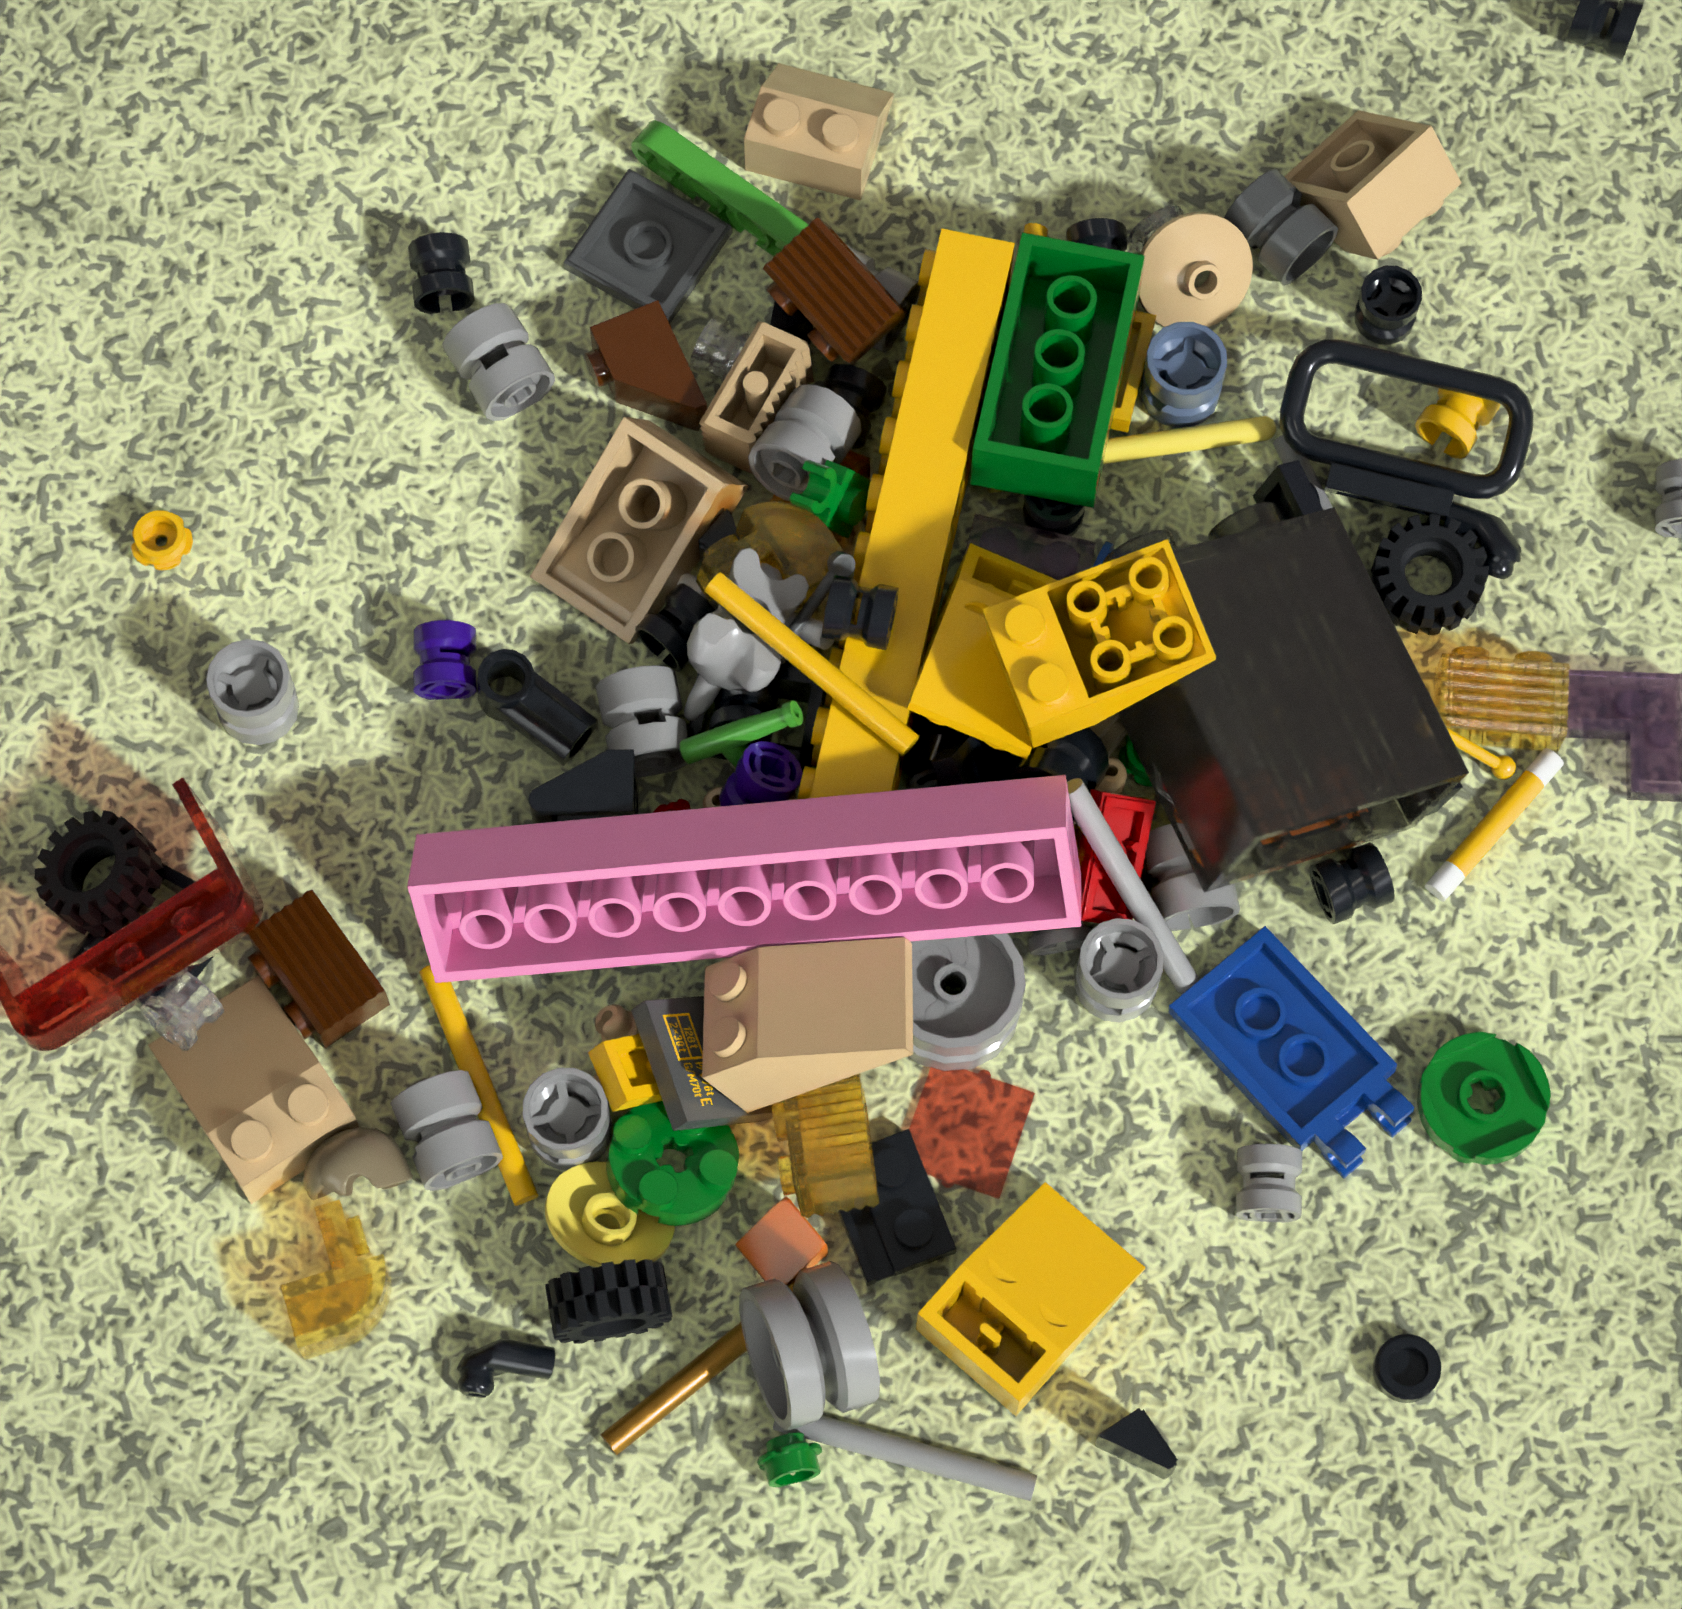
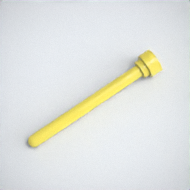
[987,416,1276,493]

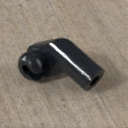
[1443,501,1521,579]
[457,1339,555,1398]

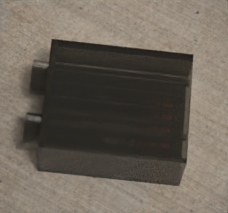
[1102,502,1469,893]

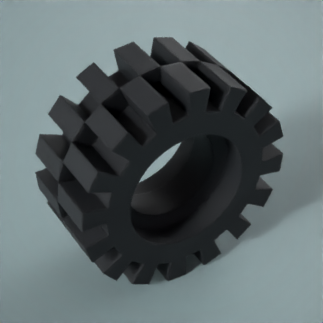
[1370,514,1489,635]
[34,810,163,937]
[545,1259,673,1344]

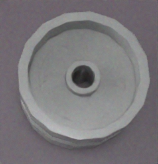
[908,933,1026,1072]
[739,1261,880,1431]

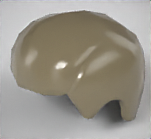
[303,1127,413,1200]

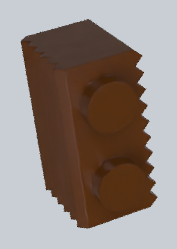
[763,217,908,365]
[247,890,390,1049]

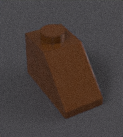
[585,300,707,431]

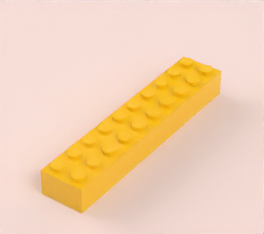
[798,228,1015,799]

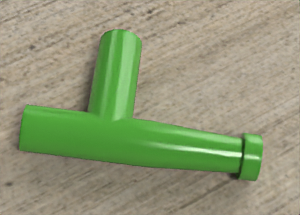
[680,700,803,768]

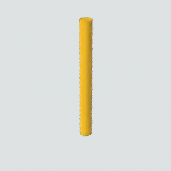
[704,572,919,756]
[419,965,539,1206]

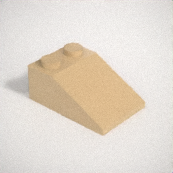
[530,417,749,644]
[702,937,913,1113]
[148,976,359,1204]

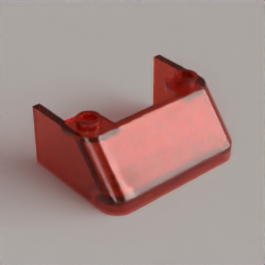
[0,778,263,1051]

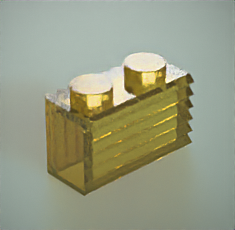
[1433,646,1570,752]
[772,1073,880,1218]

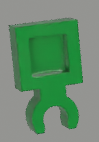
[790,460,871,539]

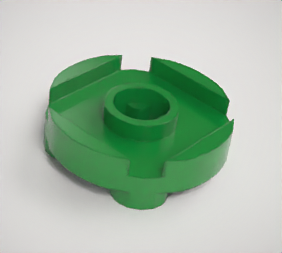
[1417,1032,1551,1165]
[606,1101,739,1226]

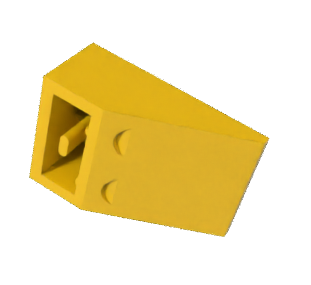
[983,539,1216,748]
[907,543,1058,760]
[916,1182,1145,1416]

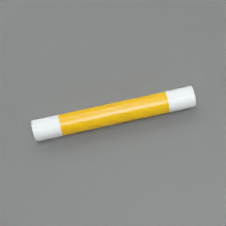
[1425,748,1564,902]

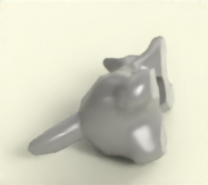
[684,548,809,721]

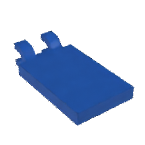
[1168,926,1415,1179]

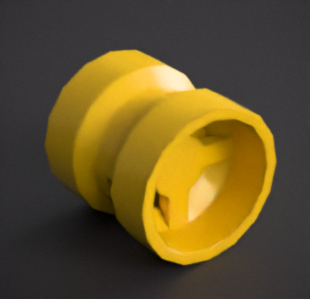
[1415,388,1500,459]

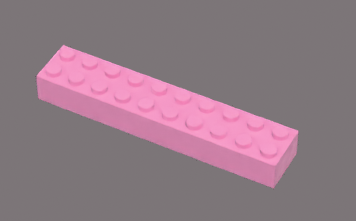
[407,775,1081,983]

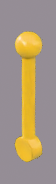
[1414,709,1516,780]

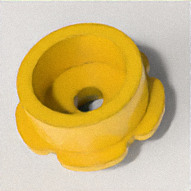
[131,510,193,571]

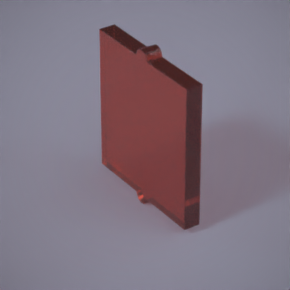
[909,1067,1035,1199]

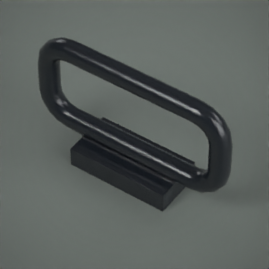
[1279,339,1534,520]

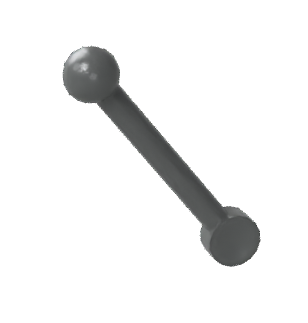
[780,551,855,665]

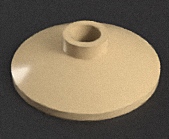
[1139,212,1253,327]

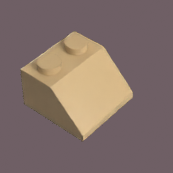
[744,63,894,201]
[1284,110,1461,260]

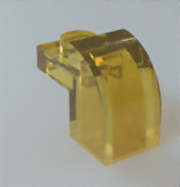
[696,501,843,611]
[280,1199,392,1360]

